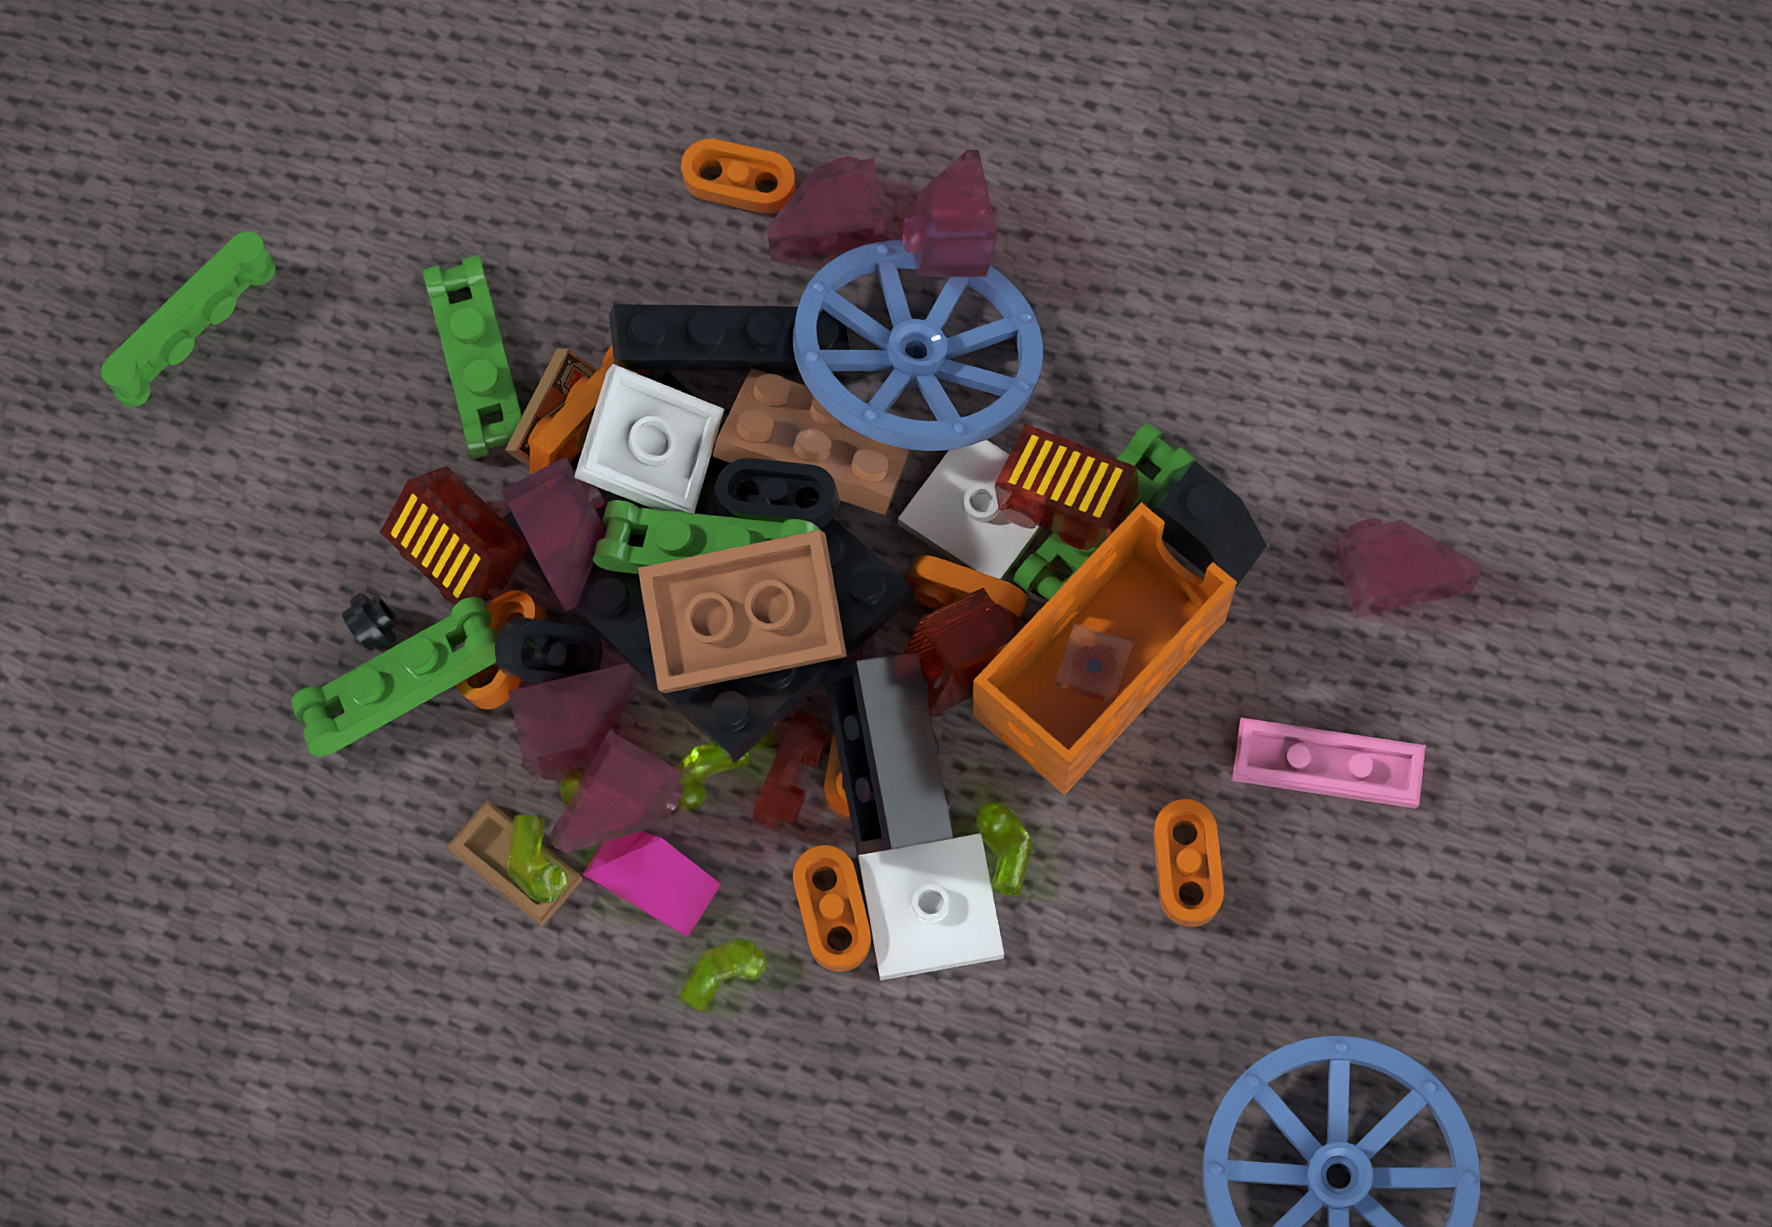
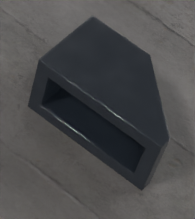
[1146,460,1267,589]

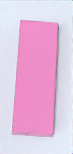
[1232,718,1426,809]

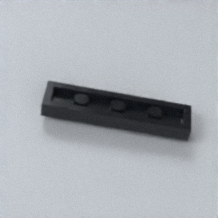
[609,304,849,370]

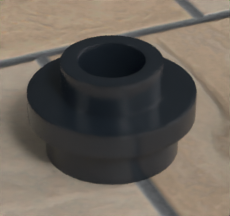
[342,593,398,651]

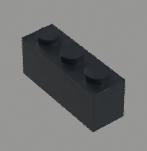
[823,652,953,855]

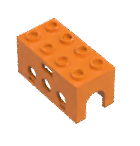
[972,502,1237,796]

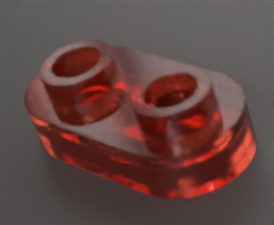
[753,710,830,832]

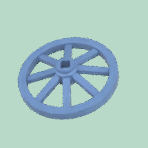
[793,240,1043,451]
[1202,1036,1480,1227]

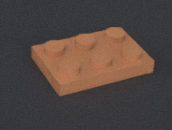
[713,368,911,515]
[638,530,847,693]

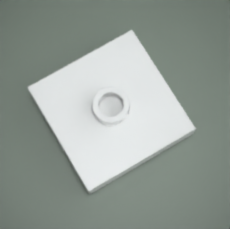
[574,364,724,513]
[898,440,1065,580]
[858,833,1004,980]

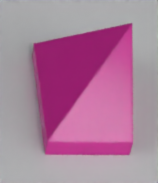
[582,822,721,938]

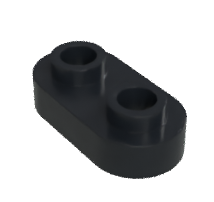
[715,458,840,528]
[495,616,603,687]

